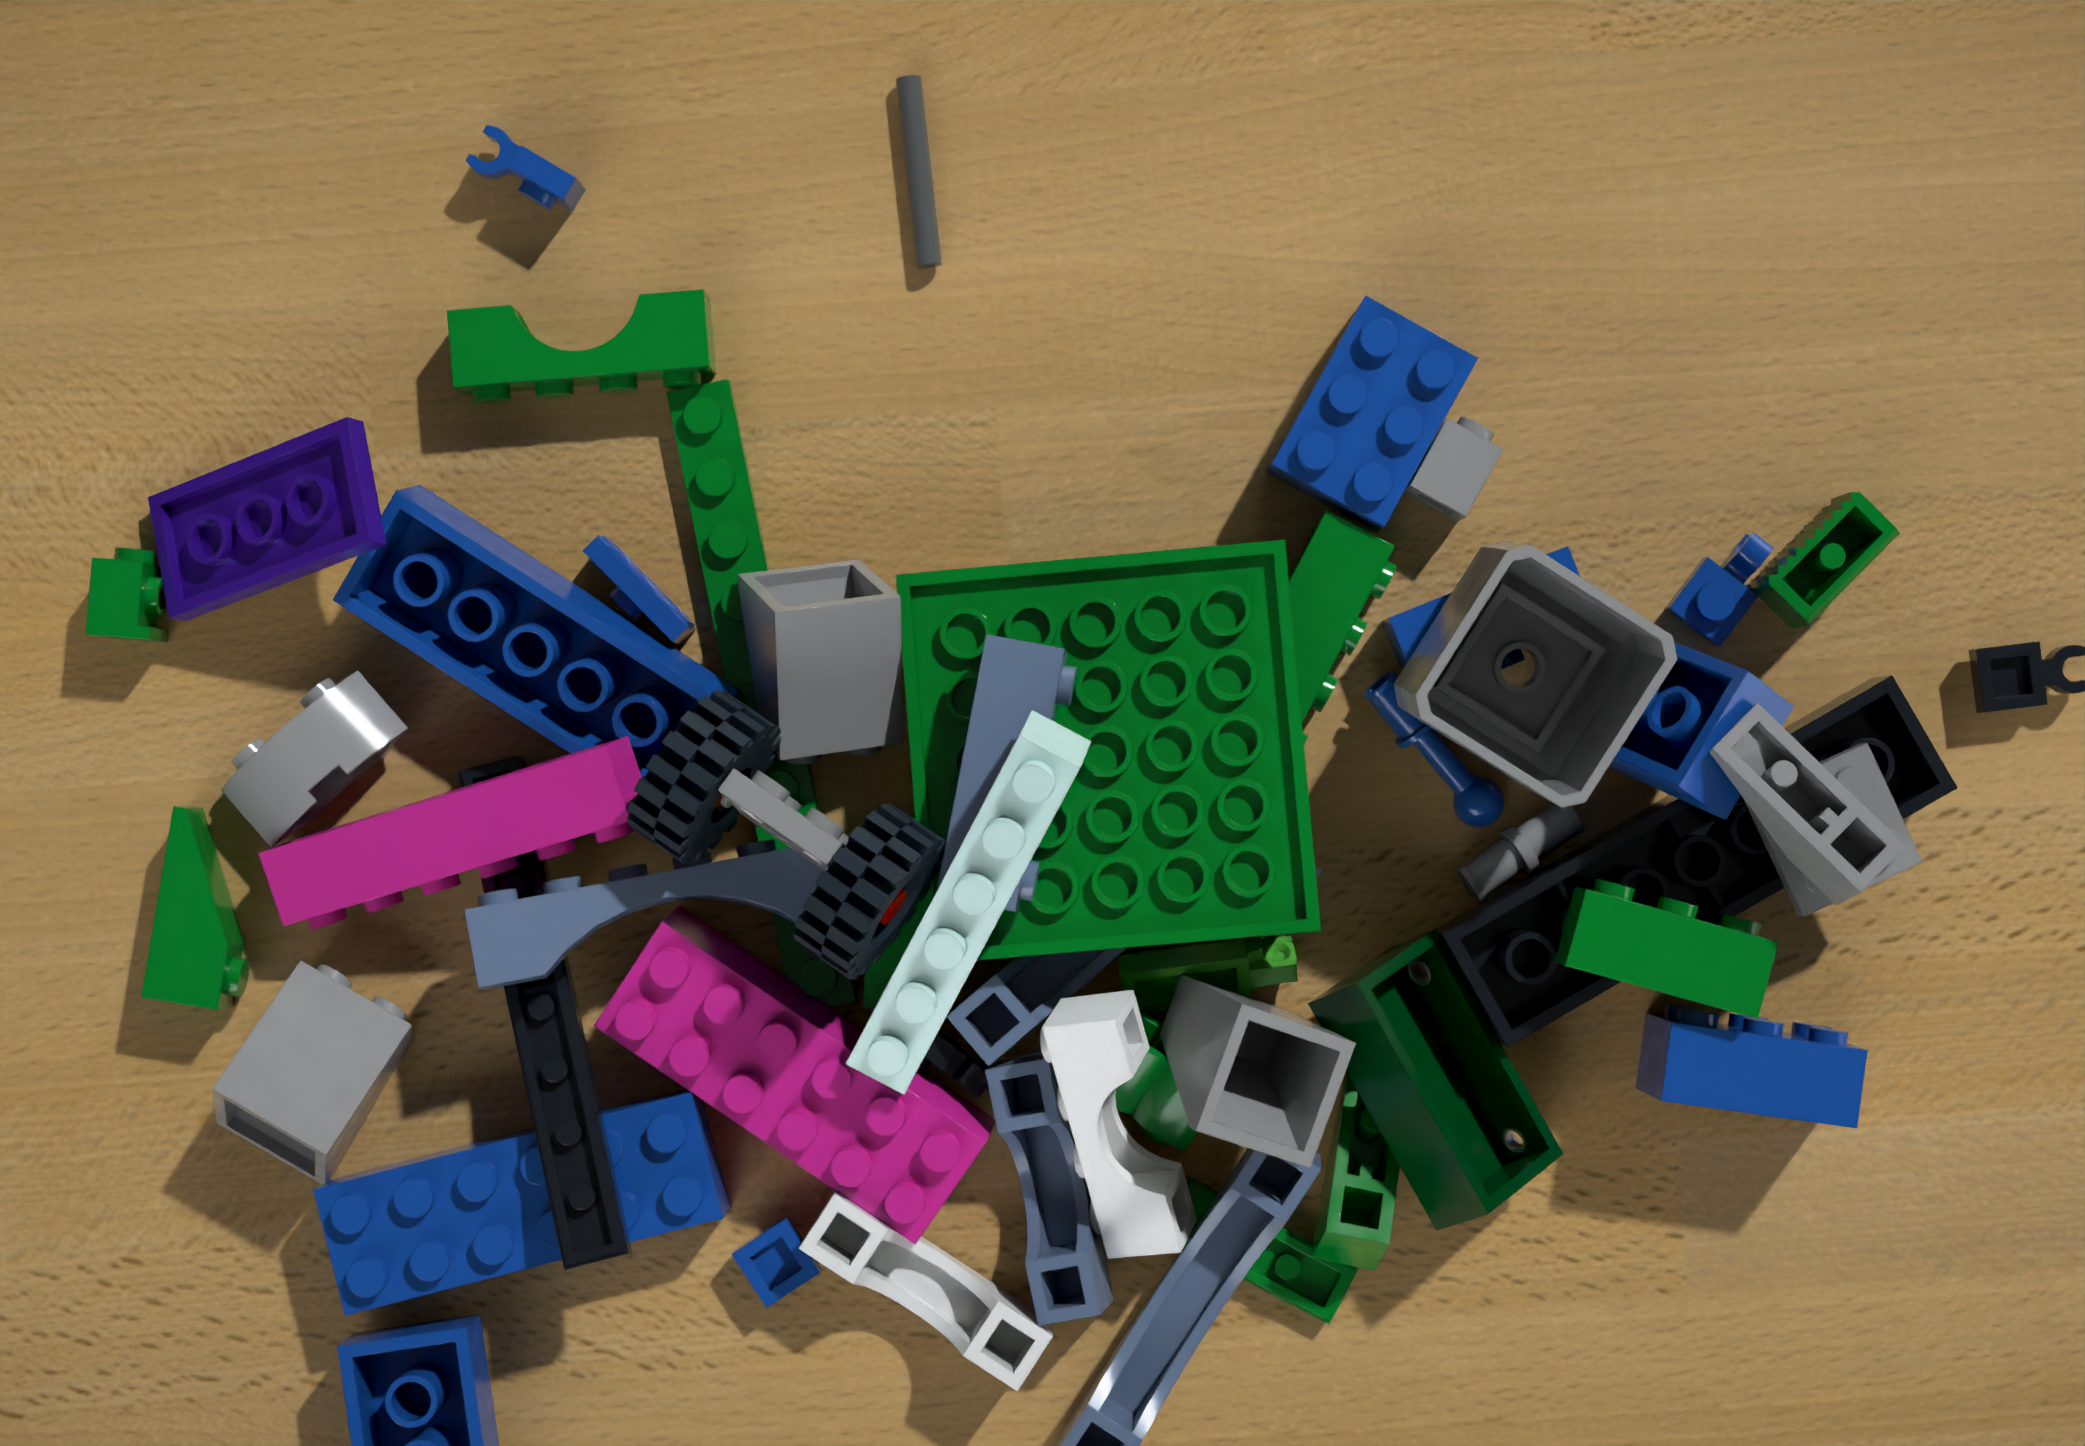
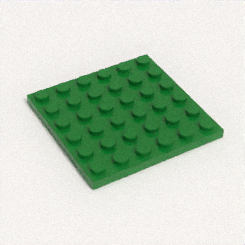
[896,539,1321,961]

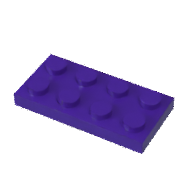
[148,417,387,621]

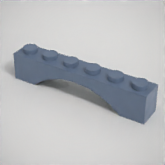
[464,836,849,990]
[1056,1148,1322,1446]

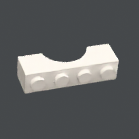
[1040,990,1197,1259]
[799,1190,1053,1391]

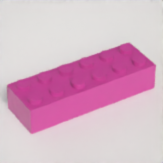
[594,905,996,1245]

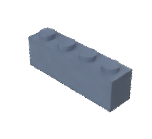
[937,634,1077,913]

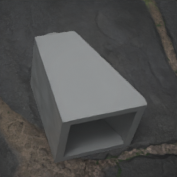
[738,559,904,764]
[212,960,412,1184]
[1160,974,1356,1168]

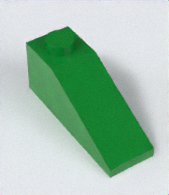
[141,806,249,1010]
[1312,1072,1400,1271]

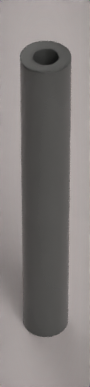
[896,75,942,269]

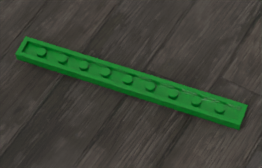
[666,379,858,1007]

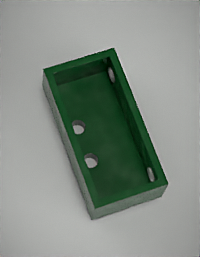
[1308,929,1563,1231]

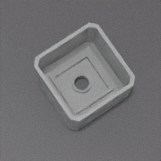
[1393,541,1677,808]

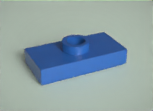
[582,535,696,645]

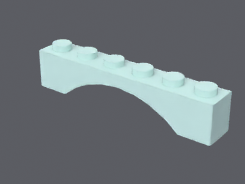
[846,710,1092,1094]

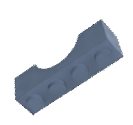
[946,948,1127,1066]
[985,1052,1114,1326]

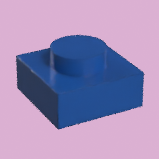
[732,1215,822,1308]

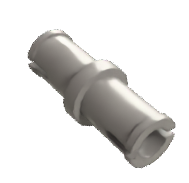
[1455,803,1584,902]

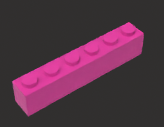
[258,736,642,930]

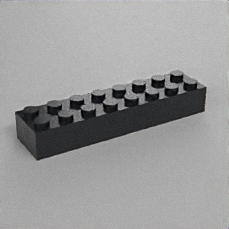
[1436,675,1958,1048]

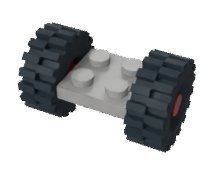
[627,690,946,980]

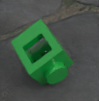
[85,547,169,643]

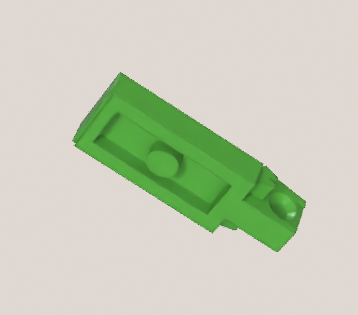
[1118,936,1298,1014]

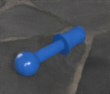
[1365,671,1504,828]

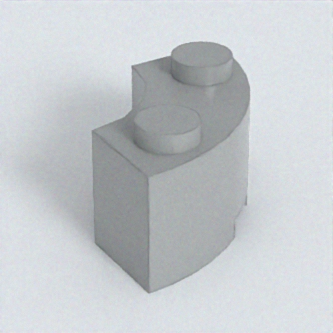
[221,671,408,848]

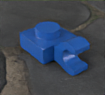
[466,125,585,211]
[1665,532,1773,646]

